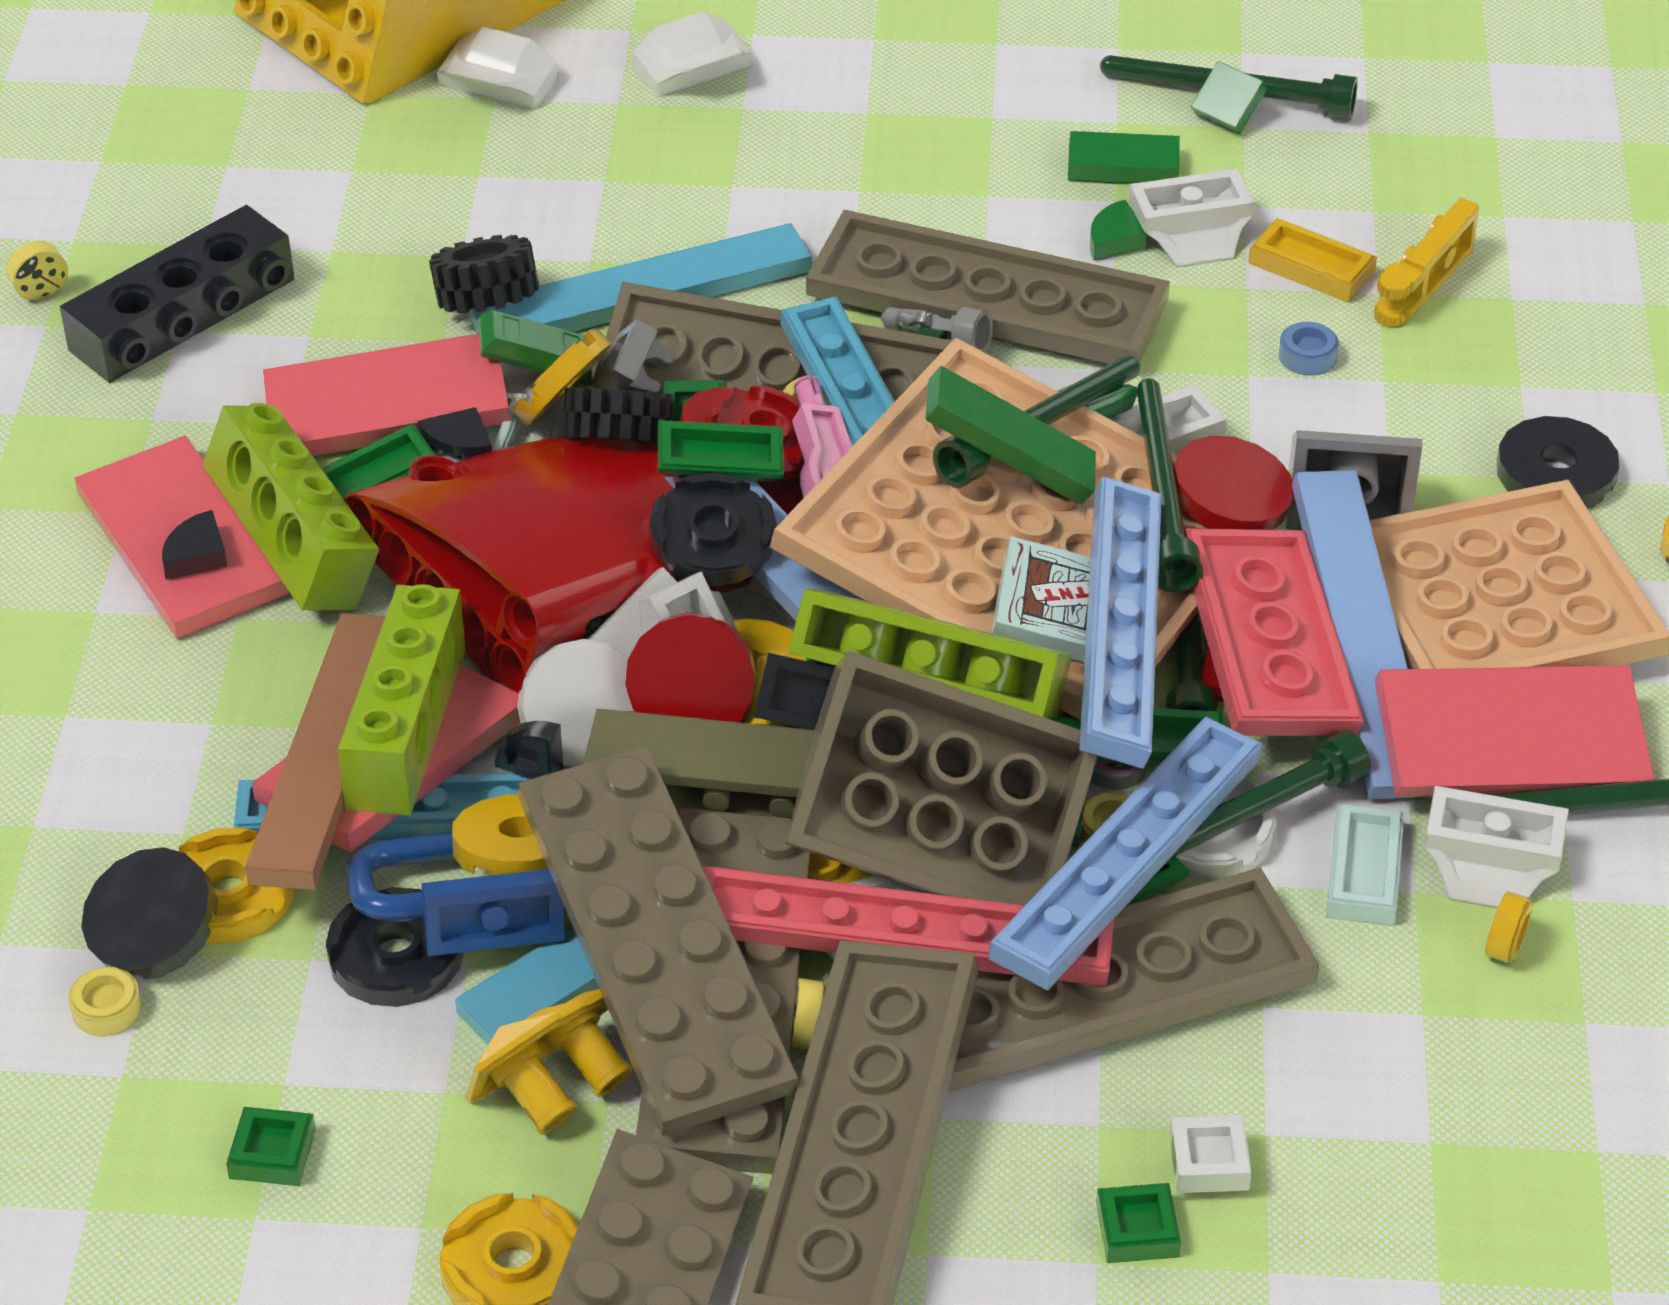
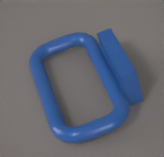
[345,833,565,956]

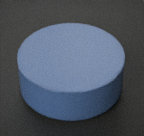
[1279,322,1339,375]

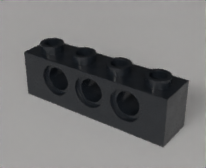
[60,204,295,383]

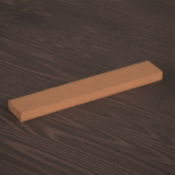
[245,613,386,890]

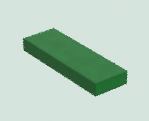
[925,366,1096,505]

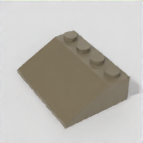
[785,650,1098,905]

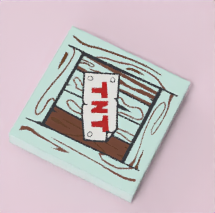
[991,536,1091,663]

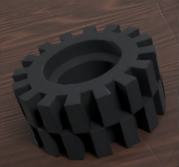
[429,235,540,313]
[562,387,673,443]

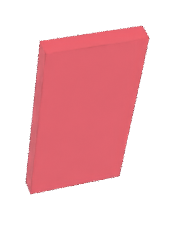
[263,333,511,456]
[74,435,290,639]
[1184,528,1364,736]
[252,664,521,853]
[1374,665,1655,797]

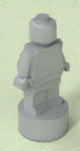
[881,307,993,353]

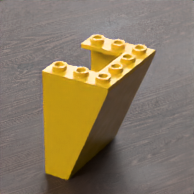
[234,0,566,104]

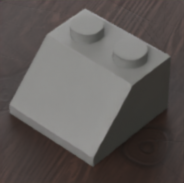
[1286,430,1422,530]

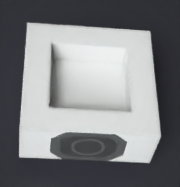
[1169,1115,1252,1193]

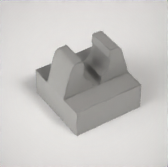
[594,319,673,392]

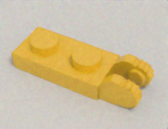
[1374,197,1479,328]

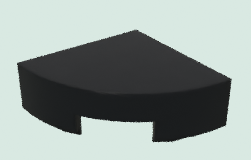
[418,407,492,460]
[162,510,227,579]
[495,721,564,779]

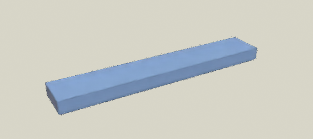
[1292,470,1411,800]
[1079,476,1162,768]
[989,717,1263,991]

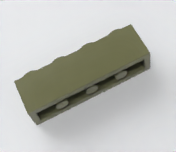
[583,709,815,819]

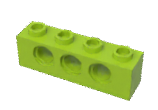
[203,403,379,611]
[338,584,466,816]
[788,589,1073,719]

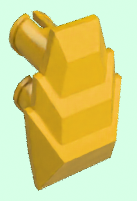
[465,989,633,1135]

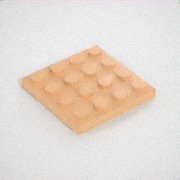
[1369,480,1669,669]

